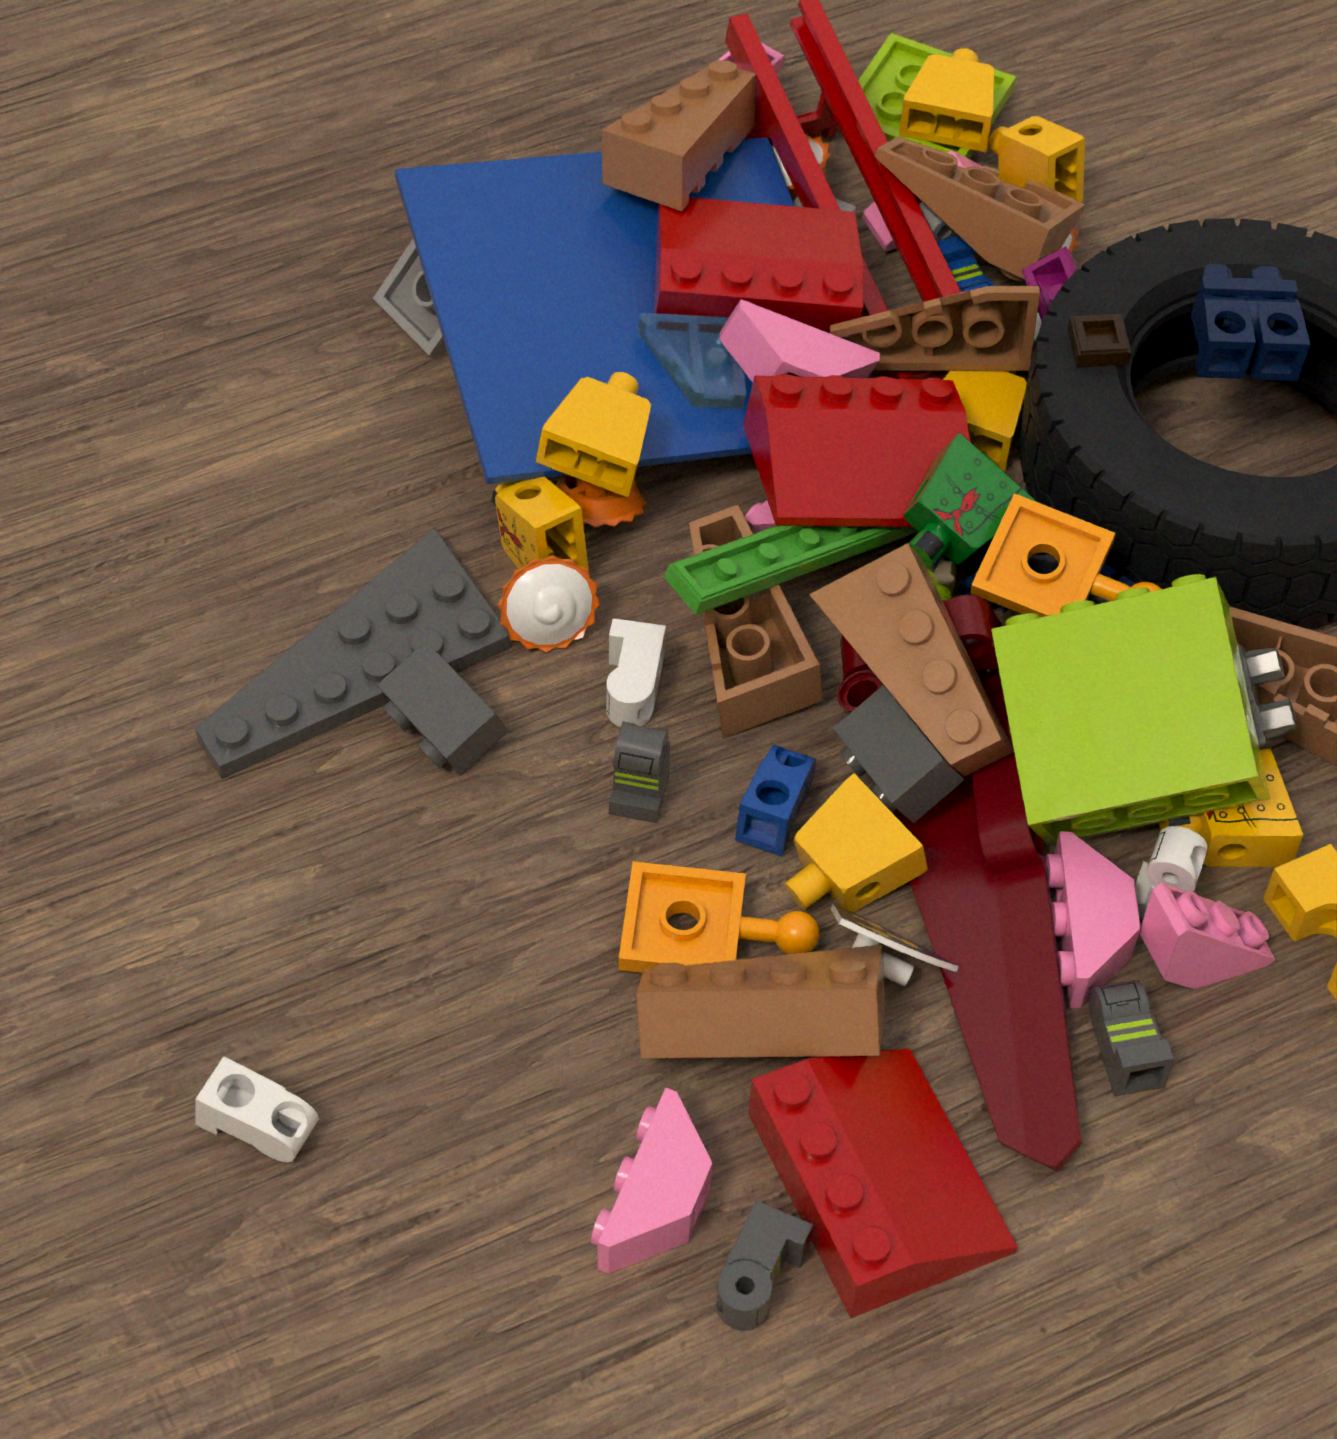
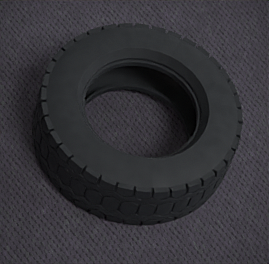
[1019,218,1337,629]

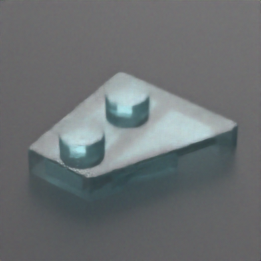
[638,313,747,409]

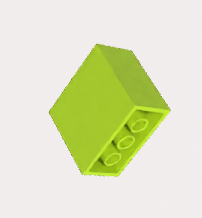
[991,574,1270,846]

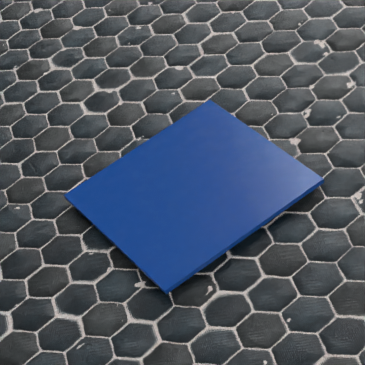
[395,138,795,484]

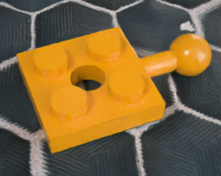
[971,493,1161,618]
[618,861,820,973]

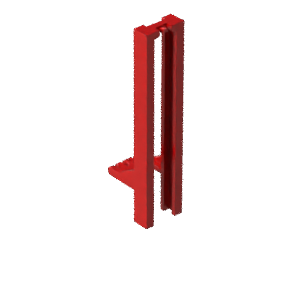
[725,0,961,380]

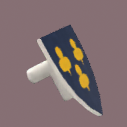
[831,903,959,986]

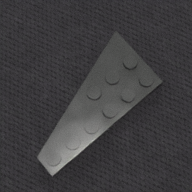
[195,527,511,779]

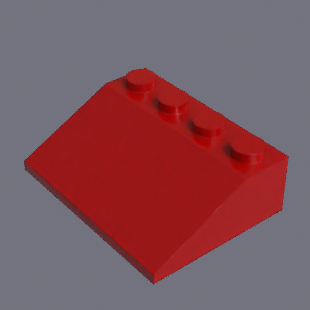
[654,197,863,333]
[743,374,970,527]
[748,1048,1018,1319]

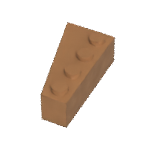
[602,60,756,211]
[689,504,823,738]
[809,543,1014,777]
[1229,606,1337,766]
[636,944,886,1059]

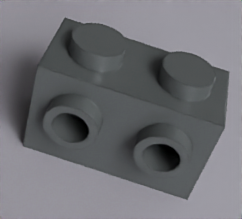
[377,640,509,776]
[833,685,965,824]

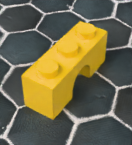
[1263,844,1337,1000]

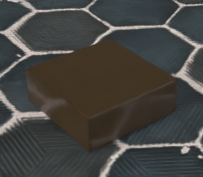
[1068,314,1131,367]

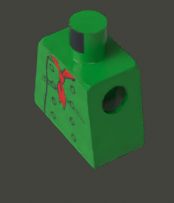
[904,433,1035,568]

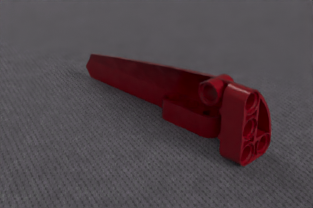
[837,595,1083,1172]

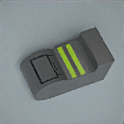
[608,721,670,823]
[1089,980,1174,1097]
[716,1200,813,1331]

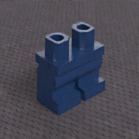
[1191,264,1311,381]

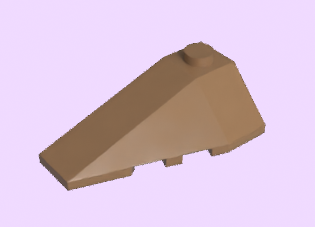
[875,137,1086,281]
[830,286,1040,371]

